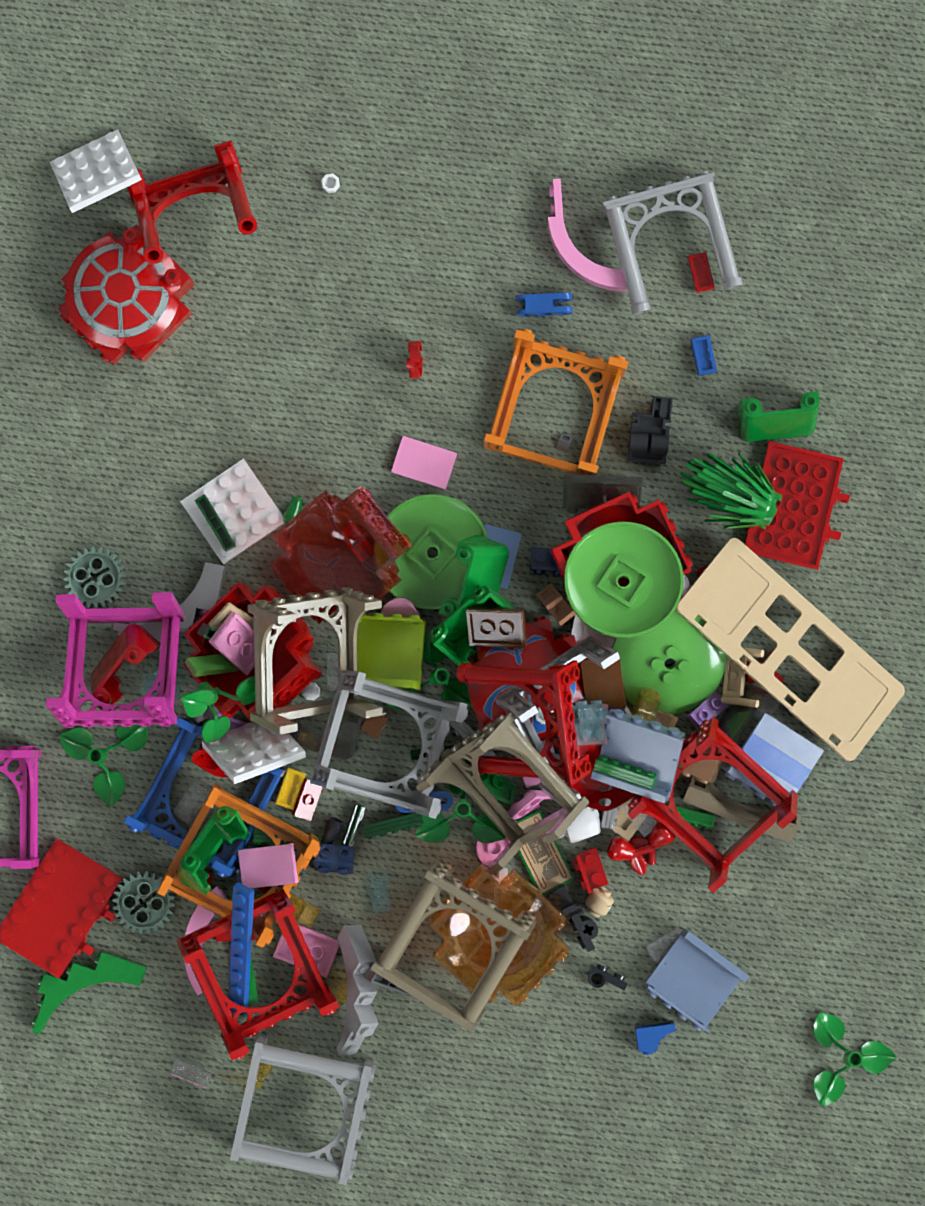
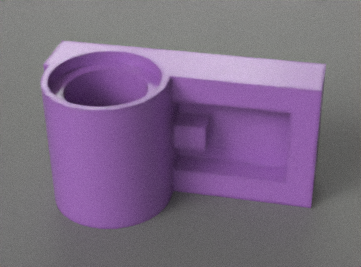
[687,691,728,730]

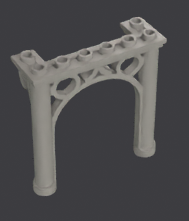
[600,171,743,315]

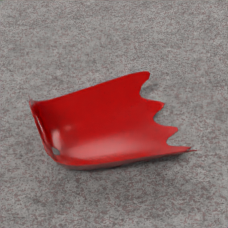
[571,730,633,811]

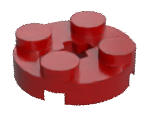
[406,341,423,379]

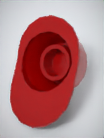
[192,742,228,778]

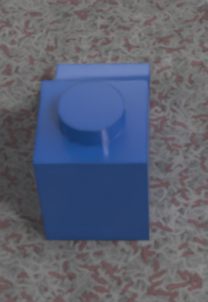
[635,1022,675,1055]

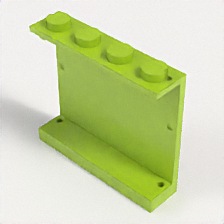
[357,613,426,690]

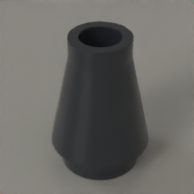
[321,817,344,844]

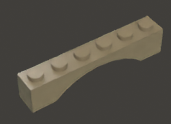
[682,775,801,843]

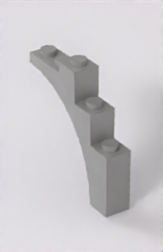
[113,562,226,651]
[337,925,379,1055]

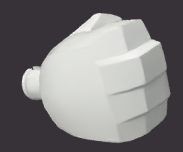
[545,806,601,843]

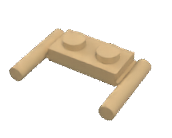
[721,647,764,708]

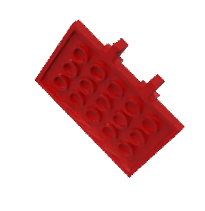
[745,441,850,570]
[0,838,123,979]

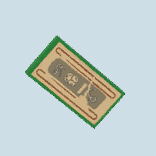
[516,810,575,896]

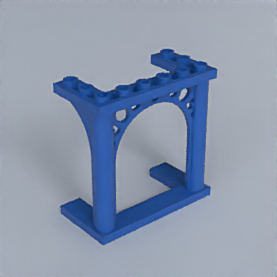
[124,717,287,878]

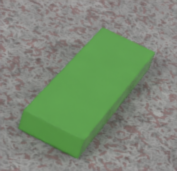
[185,654,239,677]

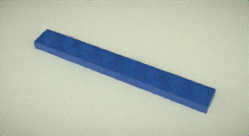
[228,882,254,1016]

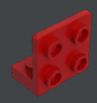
[572,847,609,894]

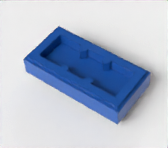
[690,335,717,377]

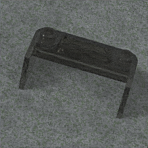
[561,475,642,513]
[718,684,794,757]
[287,699,364,760]

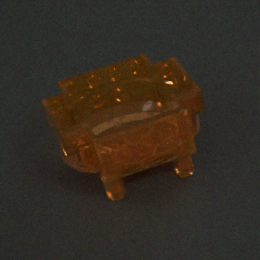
[429,863,570,1007]

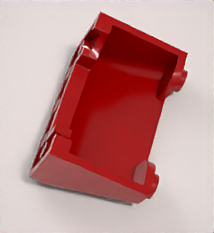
[90,624,161,711]

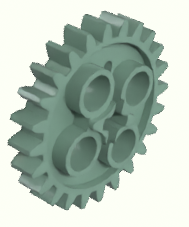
[63,546,127,609]
[112,871,176,934]

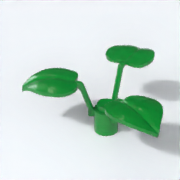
[386,628,473,710]
[180,676,255,743]
[59,724,148,806]
[415,760,505,843]
[813,1012,897,1106]

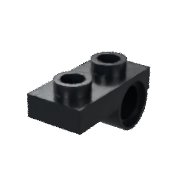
[588,964,628,991]

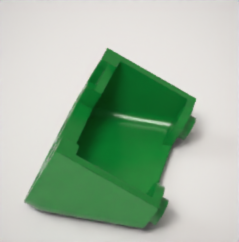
[736,391,820,442]
[439,535,509,617]
[431,586,515,666]
[177,806,250,896]

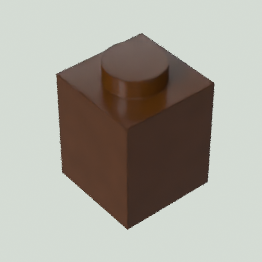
[360,711,389,739]

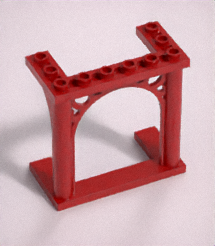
[627,716,798,893]
[176,889,340,1060]

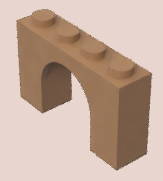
[652,711,722,784]

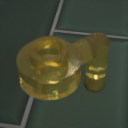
[243,1063,272,1092]

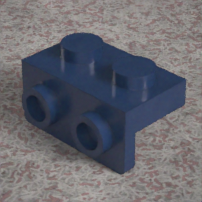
[314,843,355,875]

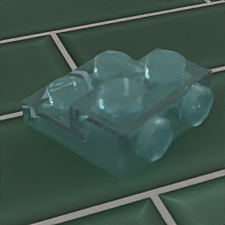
[572,700,610,746]

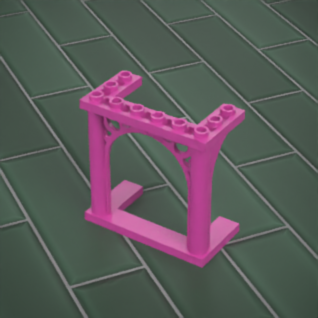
[46,592,185,728]
[0,746,42,869]

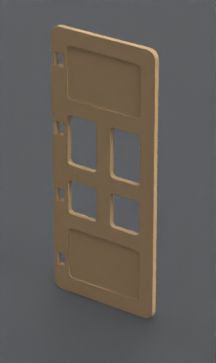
[676,538,905,761]

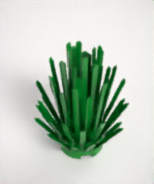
[679,451,782,530]

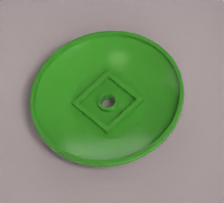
[375,494,488,610]
[564,522,684,638]
[612,609,726,715]

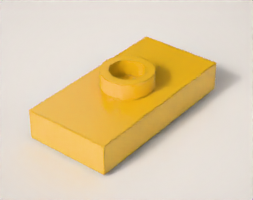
[275,767,306,810]

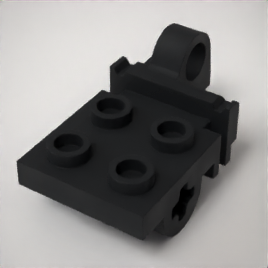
[627,396,673,464]
[547,885,598,952]

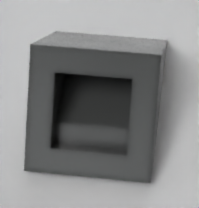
[556,433,573,452]

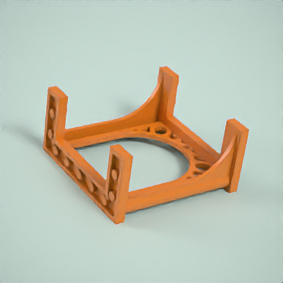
[484,328,628,480]
[157,783,321,948]

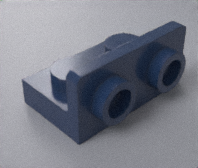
[530,547,561,576]

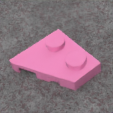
[507,790,553,820]

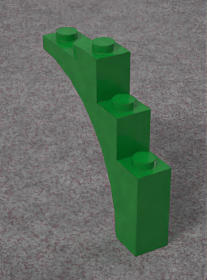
[31,950,148,1034]

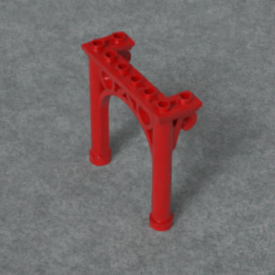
[127,140,257,264]
[457,660,591,786]

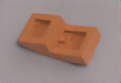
[536,583,576,626]

